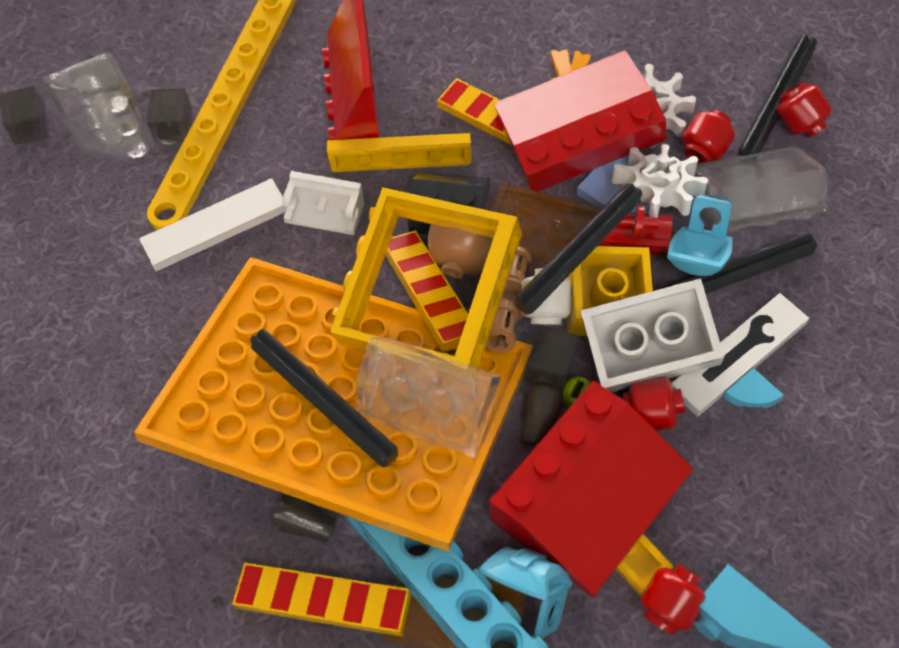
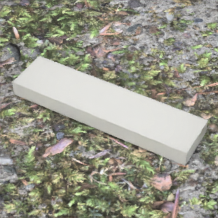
[139,178,287,271]

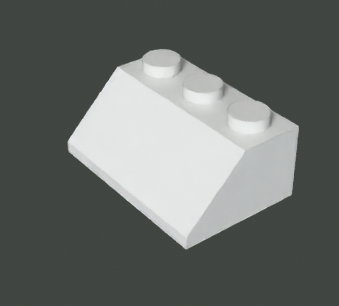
[581,278,724,393]

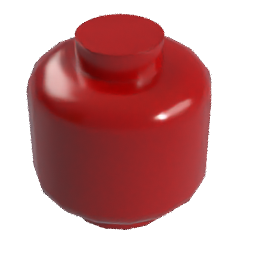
[777,81,832,137]
[681,110,736,166]
[623,377,685,431]
[640,564,706,635]

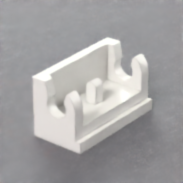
[282,171,365,235]

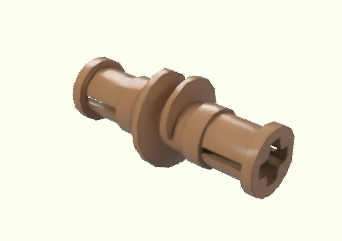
[486,246,532,353]

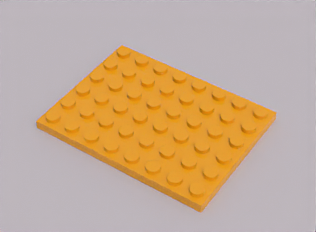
[134,257,533,552]

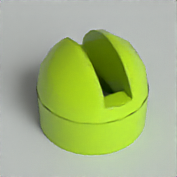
[562,376,591,408]

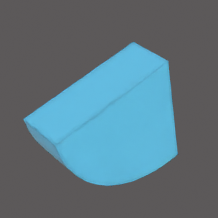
[723,368,783,408]

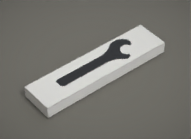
[672,293,809,417]

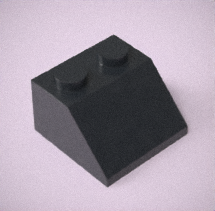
[407,172,490,235]

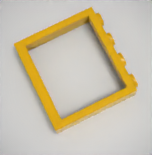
[330,187,522,380]

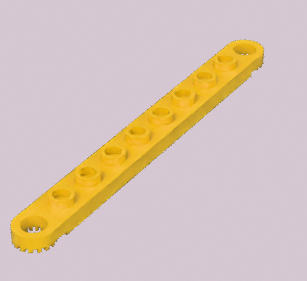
[147,0,297,231]

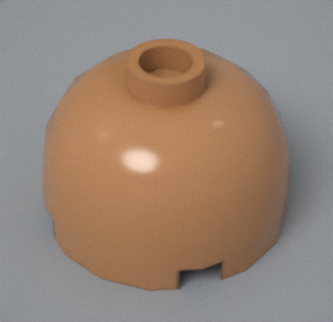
[428,224,493,279]

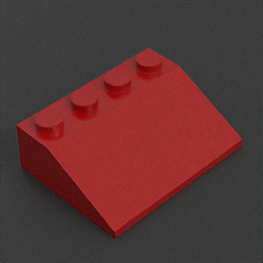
[322,0,379,140]
[494,50,666,194]
[489,380,693,598]

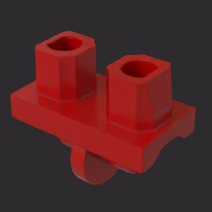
[601,205,673,256]

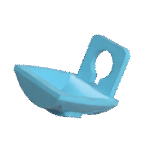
[667,195,733,276]
[478,546,573,639]

